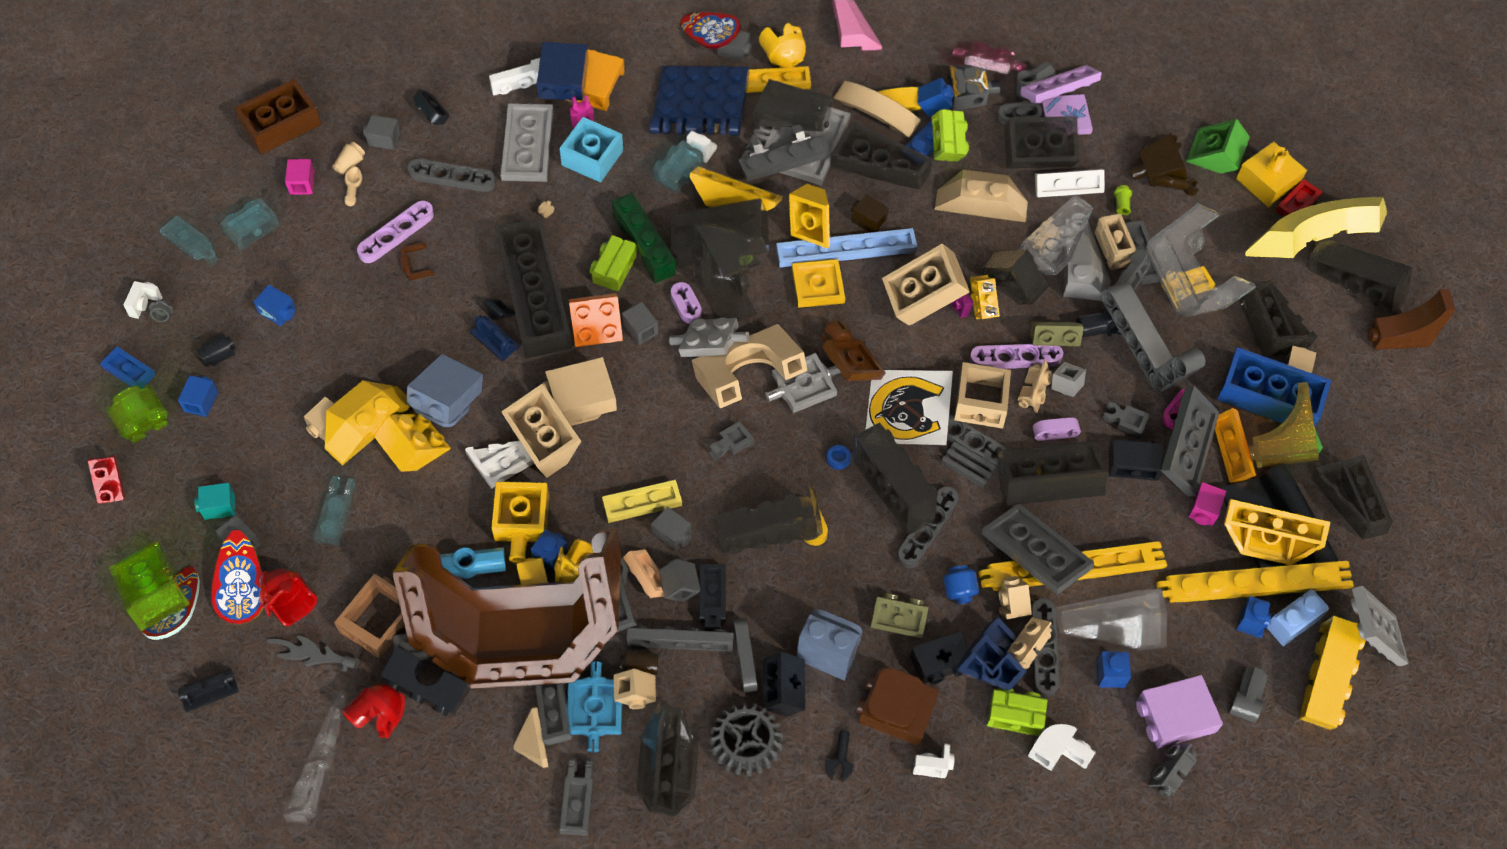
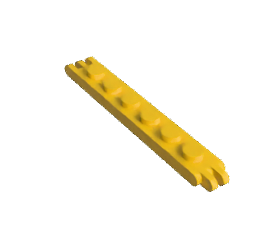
[978,542,1167,591]
[1156,561,1354,602]

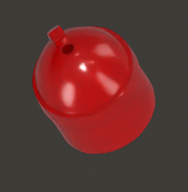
[259,569,318,626]
[341,684,405,739]

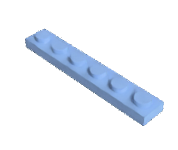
[776,228,917,267]

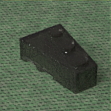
[753,79,832,132]

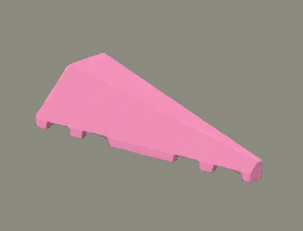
[832,0,882,51]

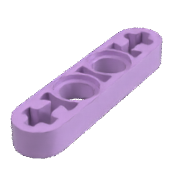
[357,201,434,263]
[969,344,1063,369]

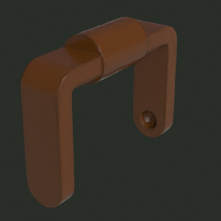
[399,242,434,280]

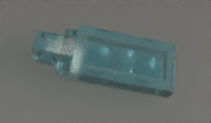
[159,216,219,266]

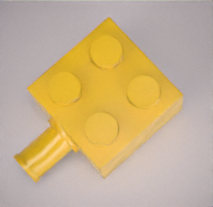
[492,482,549,563]

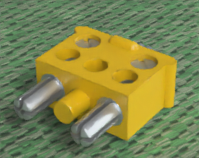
[970,275,999,319]

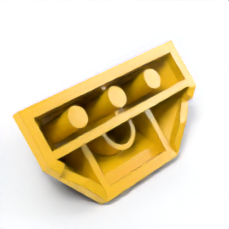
[690,166,783,220]
[325,380,412,466]
[1224,499,1331,565]

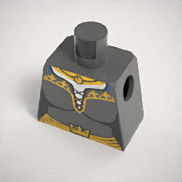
[947,65,1000,111]

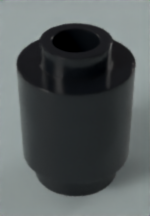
[197,334,236,366]

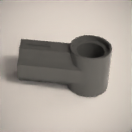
[1015,61,1055,100]
[1228,667,1268,723]

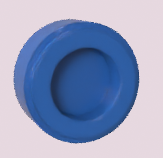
[826,445,851,470]

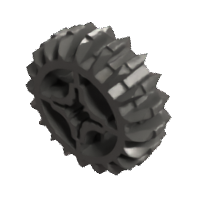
[710,702,783,777]

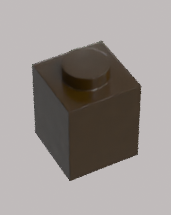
[851,194,889,233]

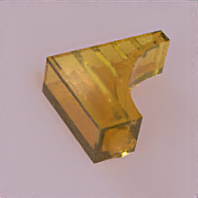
[1249,382,1319,468]

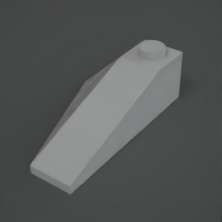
[1063,220,1111,301]

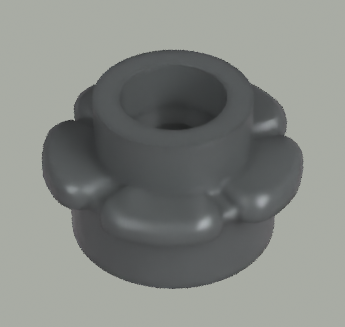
[149,300,174,322]

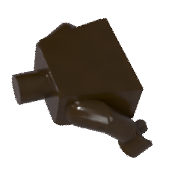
[1130,133,1199,196]

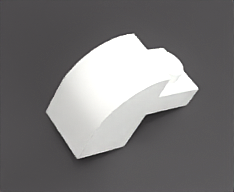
[1028,724,1096,771]

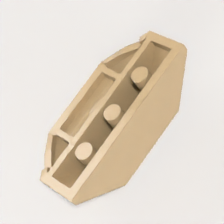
[935,170,1028,222]

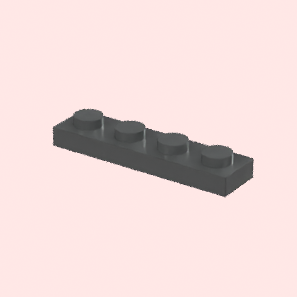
[627,625,733,652]

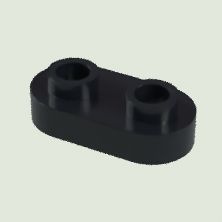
[413,89,449,125]

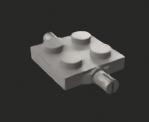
[669,318,749,357]
[765,353,841,413]

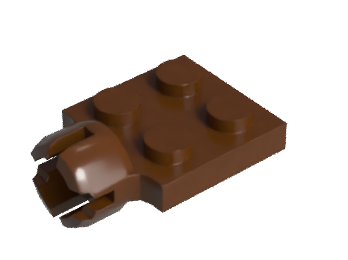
[820,320,886,381]

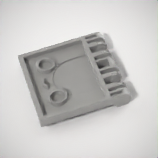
[741,91,851,186]

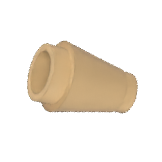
[332,141,365,175]

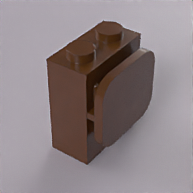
[856,668,939,746]

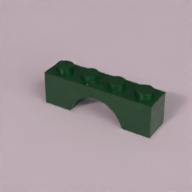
[612,193,676,284]

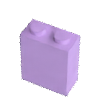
[1136,675,1223,749]

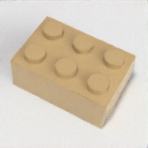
[882,244,970,325]

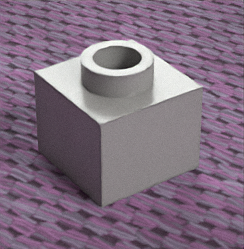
[1051,362,1086,397]

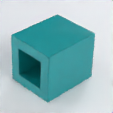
[194,483,236,520]

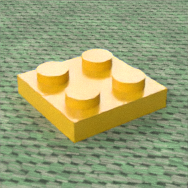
[792,259,845,308]

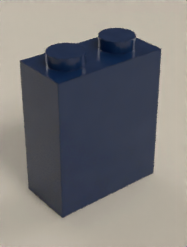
[536,42,589,101]

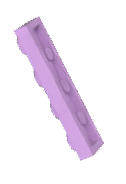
[1021,65,1101,103]

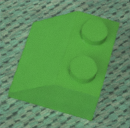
[1186,119,1250,173]

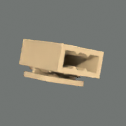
[543,357,617,426]

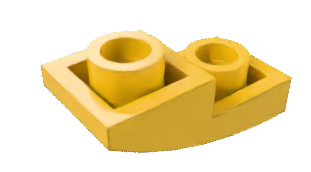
[878,87,922,112]

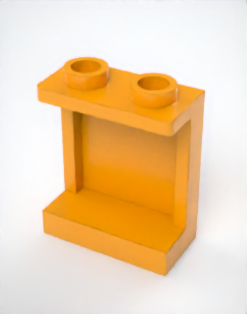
[567,50,624,111]

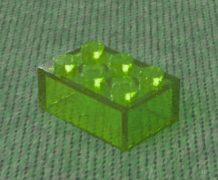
[109,541,190,631]

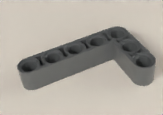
[1101,281,1205,392]

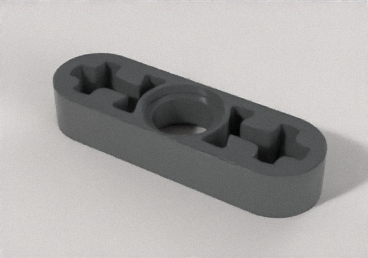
[733,618,757,693]

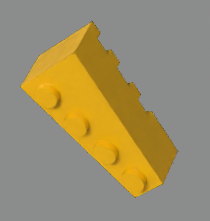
[1299,616,1366,730]

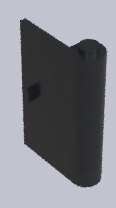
[1219,464,1343,571]

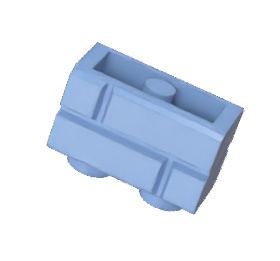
[1267,589,1329,647]

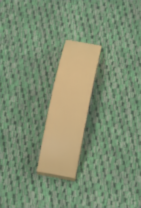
[833,81,920,138]

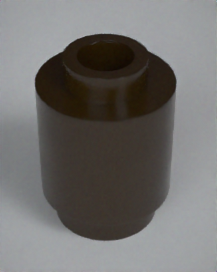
[620,650,658,675]

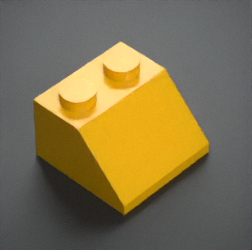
[789,184,830,248]

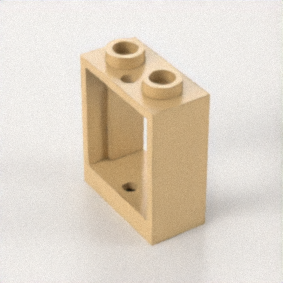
[954,362,1011,428]

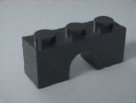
[380,647,471,716]

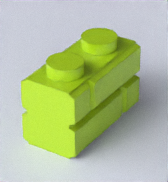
[932,109,969,161]
[590,235,637,292]
[987,688,1047,736]

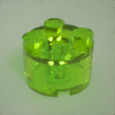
[106,385,168,443]

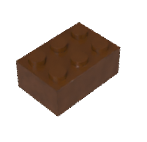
[234,78,321,155]

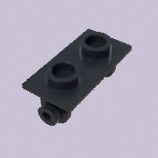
[177,668,239,713]

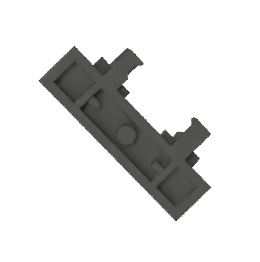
[738,124,831,182]

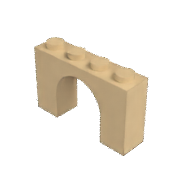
[692,324,807,408]

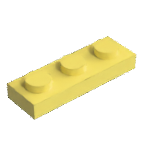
[602,480,682,523]

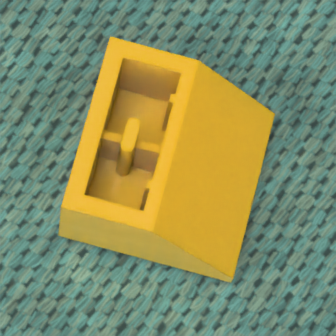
[374,414,451,472]

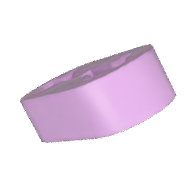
[671,282,702,324]
[1033,418,1081,441]

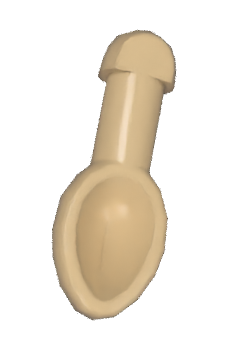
[344,166,362,206]

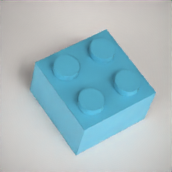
[560,117,623,183]

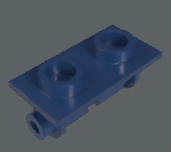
[470,315,520,361]

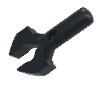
[825,730,854,782]

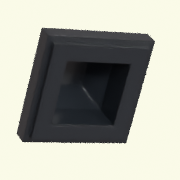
[484,299,515,320]

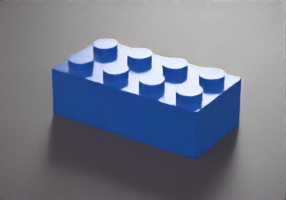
[1217,347,1332,429]

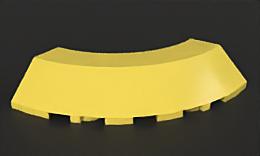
[1246,197,1387,258]

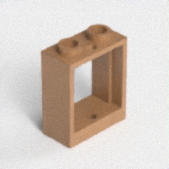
[334,574,405,659]

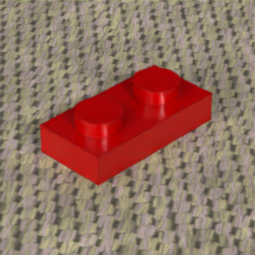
[1276,179,1322,217]

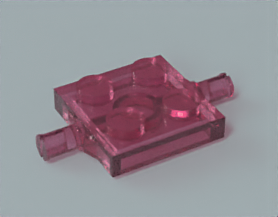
[952,42,1027,74]

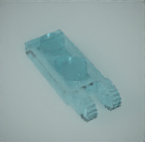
[313,476,356,546]

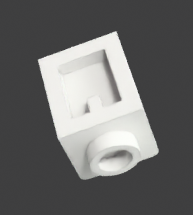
[687,131,717,163]
[124,281,162,318]
[913,744,954,778]

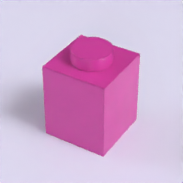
[285,158,315,195]
[1189,482,1226,526]

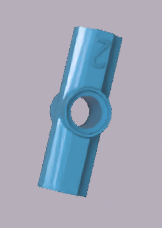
[440,548,506,579]

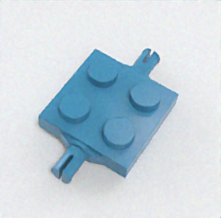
[567,661,622,752]

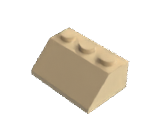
[501,383,581,478]

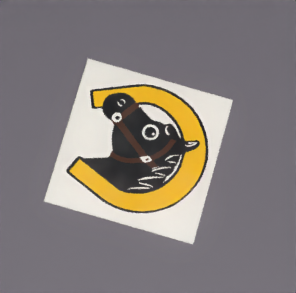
[864,370,953,445]

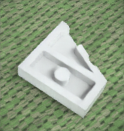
[465,441,534,489]

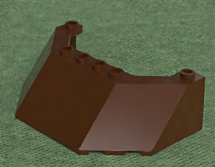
[392,529,621,689]

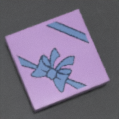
[1040,94,1093,137]

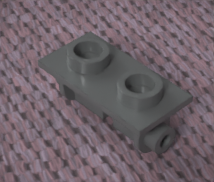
[1148,743,1197,798]

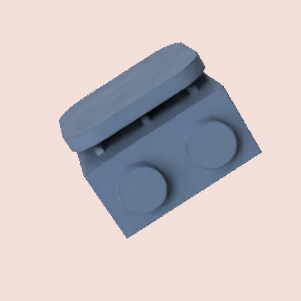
[407,354,483,427]
[797,609,862,681]

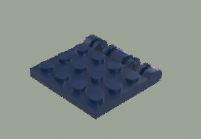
[650,66,750,135]

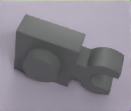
[1102,402,1150,438]

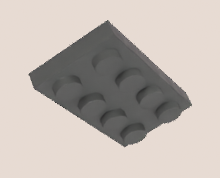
[1161,386,1219,496]
[982,503,1094,595]

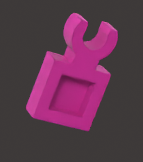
[570,95,594,128]

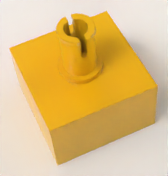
[1236,142,1307,208]

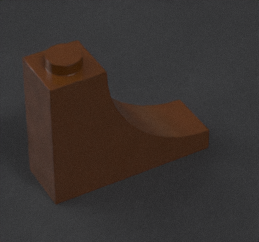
[1367,289,1456,350]

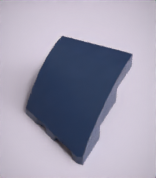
[956,617,1027,691]

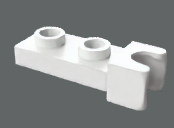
[489,58,540,95]

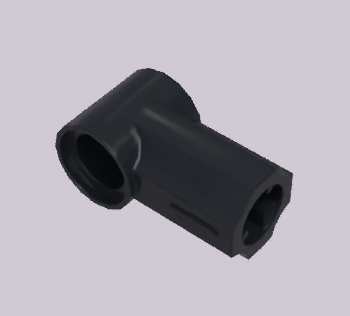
[1076,308,1121,338]

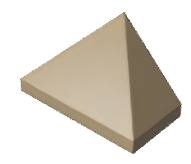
[514,708,549,768]

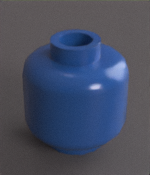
[943,565,979,605]

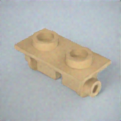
[1018,360,1053,413]
[1006,618,1052,669]

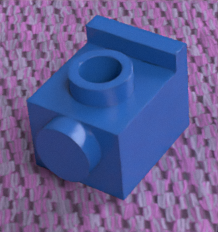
[1236,596,1272,638]

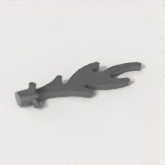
[267,635,359,672]

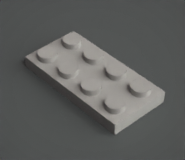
[501,103,553,182]
[1351,586,1409,666]

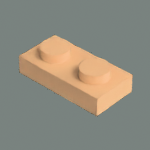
[623,550,664,598]

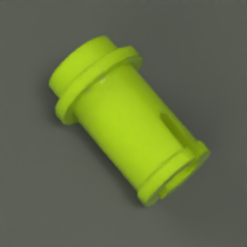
[1114,185,1132,215]

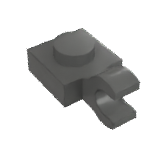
[709,421,754,461]

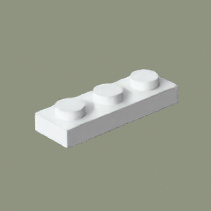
[1035,169,1104,197]

